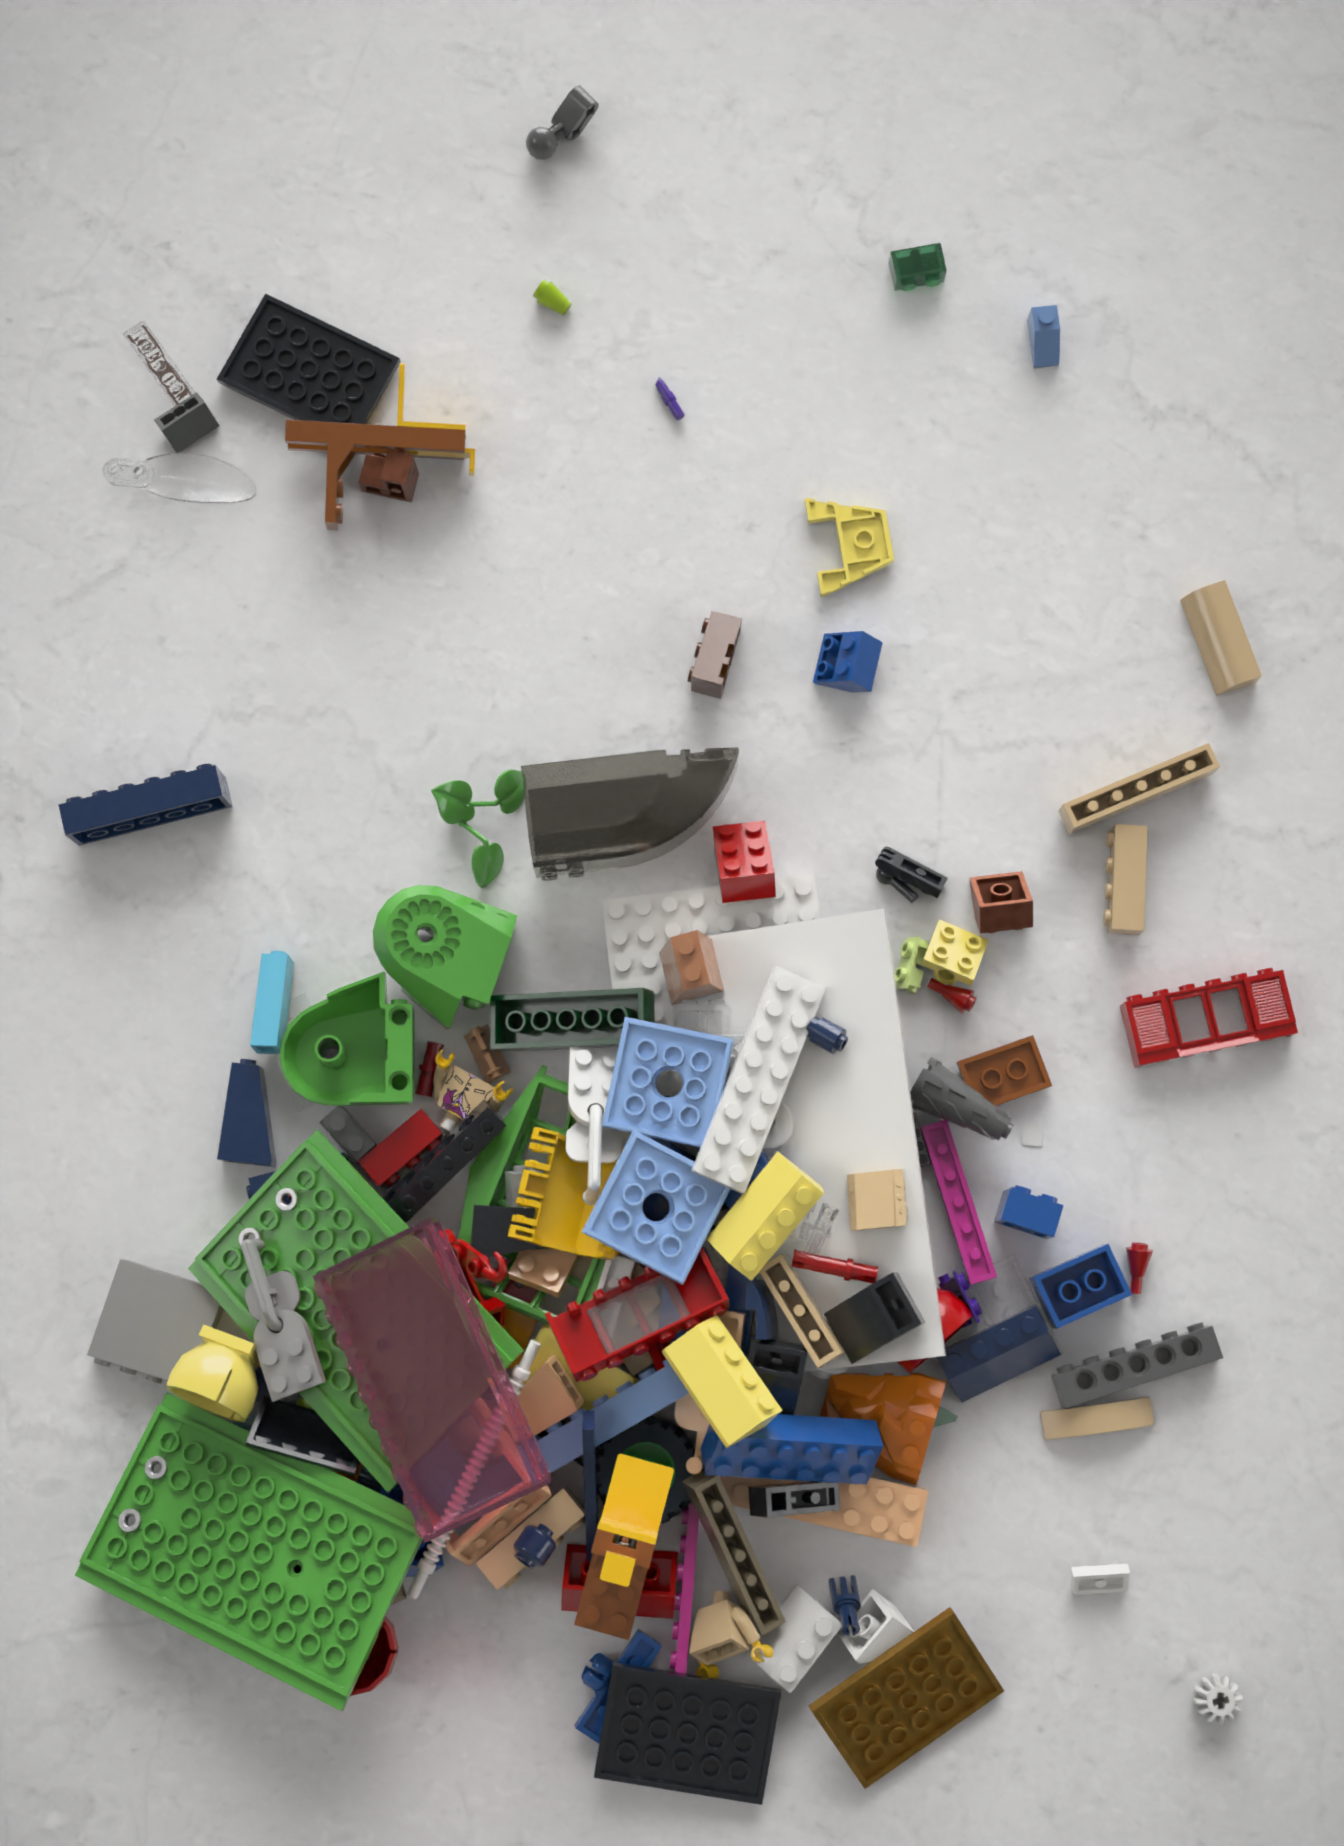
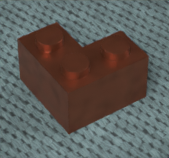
[358,449,419,503]

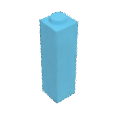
[250,951,294,1054]

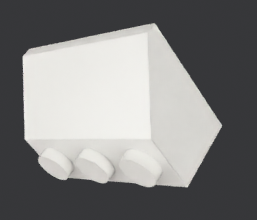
[745,1584,842,1693]

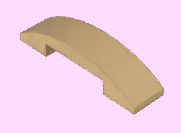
[1040,1397,1154,1440]

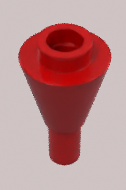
[927,978,977,1014]
[1126,1242,1153,1294]

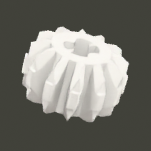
[1193,1673,1243,1725]

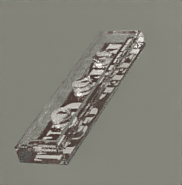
[123,320,196,406]

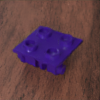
[938,1269,982,1328]

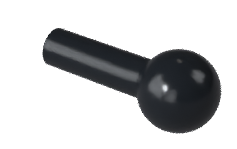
[876,868,919,903]

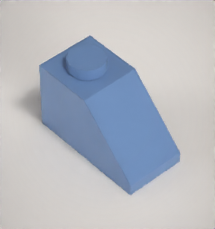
[1027,305,1060,368]

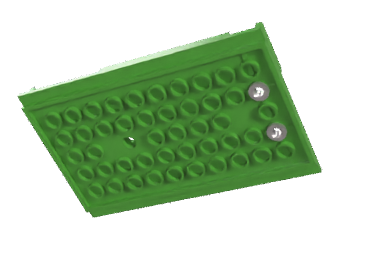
[188,1130,524,1492]
[75,1393,432,1711]

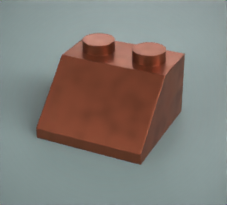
[970,871,1033,934]

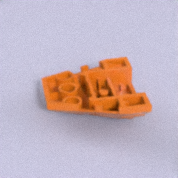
[820,1373,946,1485]

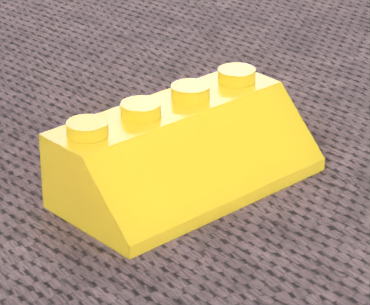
[706,1151,824,1281]
[662,1315,782,1448]

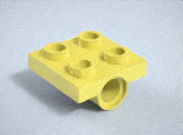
[921,920,989,986]

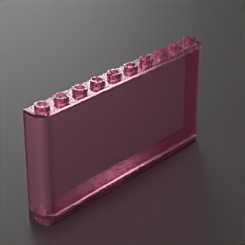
[312,1218,551,1543]

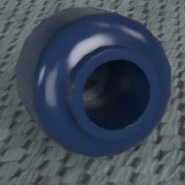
[513,1523,556,1569]

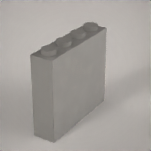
[87,1259,223,1383]

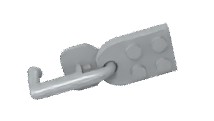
[241,1239,326,1402]

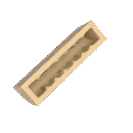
[1180,580,1262,696]

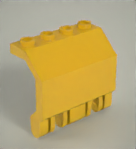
[507,1127,624,1260]

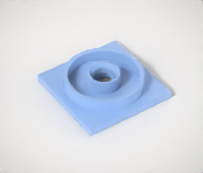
[602,1017,734,1147]
[581,1130,730,1285]

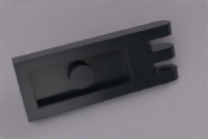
[875,846,948,898]

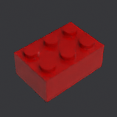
[712,821,776,903]

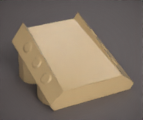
[847,1169,908,1231]

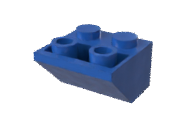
[813,631,883,693]

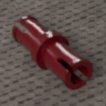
[415,1041,444,1097]

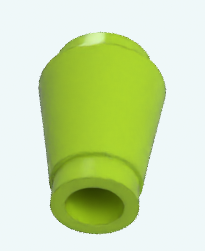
[533,279,572,316]

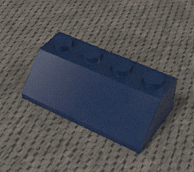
[937,1304,1061,1403]

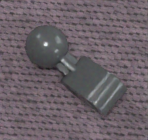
[526,85,599,160]

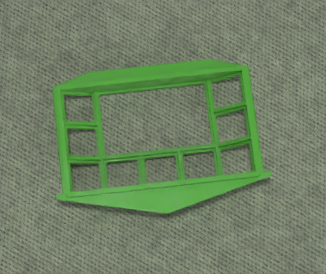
[458,1065,651,1325]

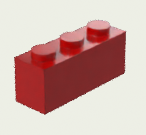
[358,1109,445,1188]

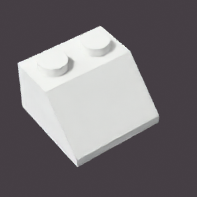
[837,1589,914,1664]

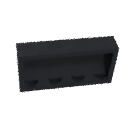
[245,1396,360,1476]

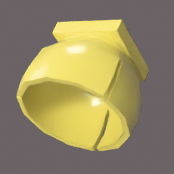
[166,1325,261,1422]

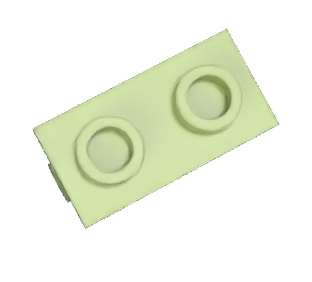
[894,937,929,994]

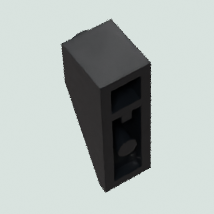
[749,1482,840,1517]

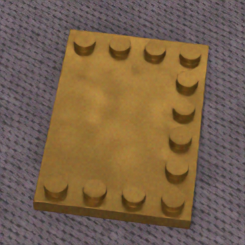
[808,1607,1004,1789]

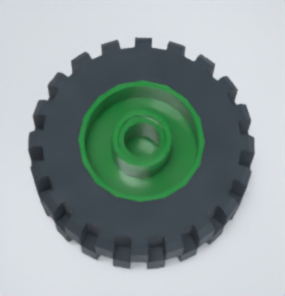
[596,1416,695,1524]

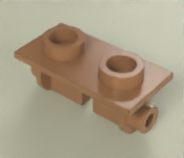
[464,1024,510,1083]

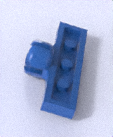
[574,1629,663,1744]

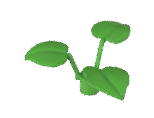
[431,769,527,888]

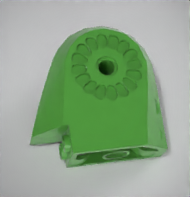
[373,885,517,1029]
[279,972,415,1106]

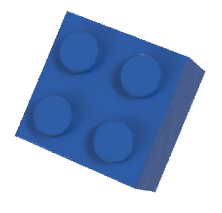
[994,1185,1064,1239]

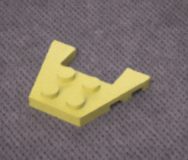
[804,498,894,597]

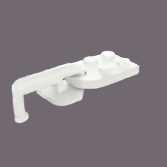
[566,1046,622,1205]

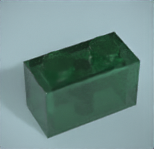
[889,243,947,291]

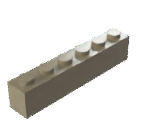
[682,1468,786,1637]

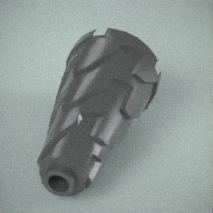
[910,1057,1014,1141]

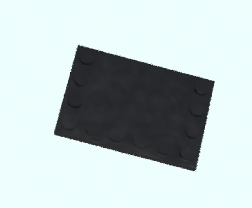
[217,293,401,424]
[594,1662,781,1805]

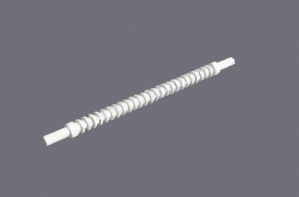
[407,1340,541,1599]

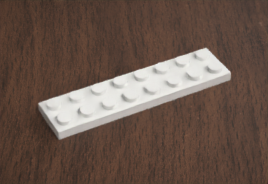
[691,966,826,1194]

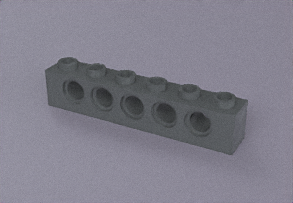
[1051,1322,1223,1408]

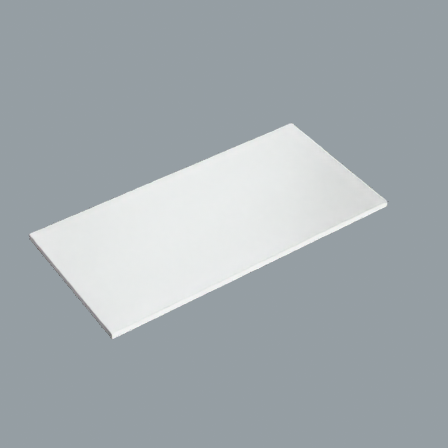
[678,909,946,1372]

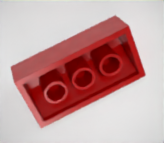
[561,1544,678,1619]

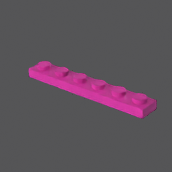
[921,1120,997,1285]
[670,1502,699,1674]

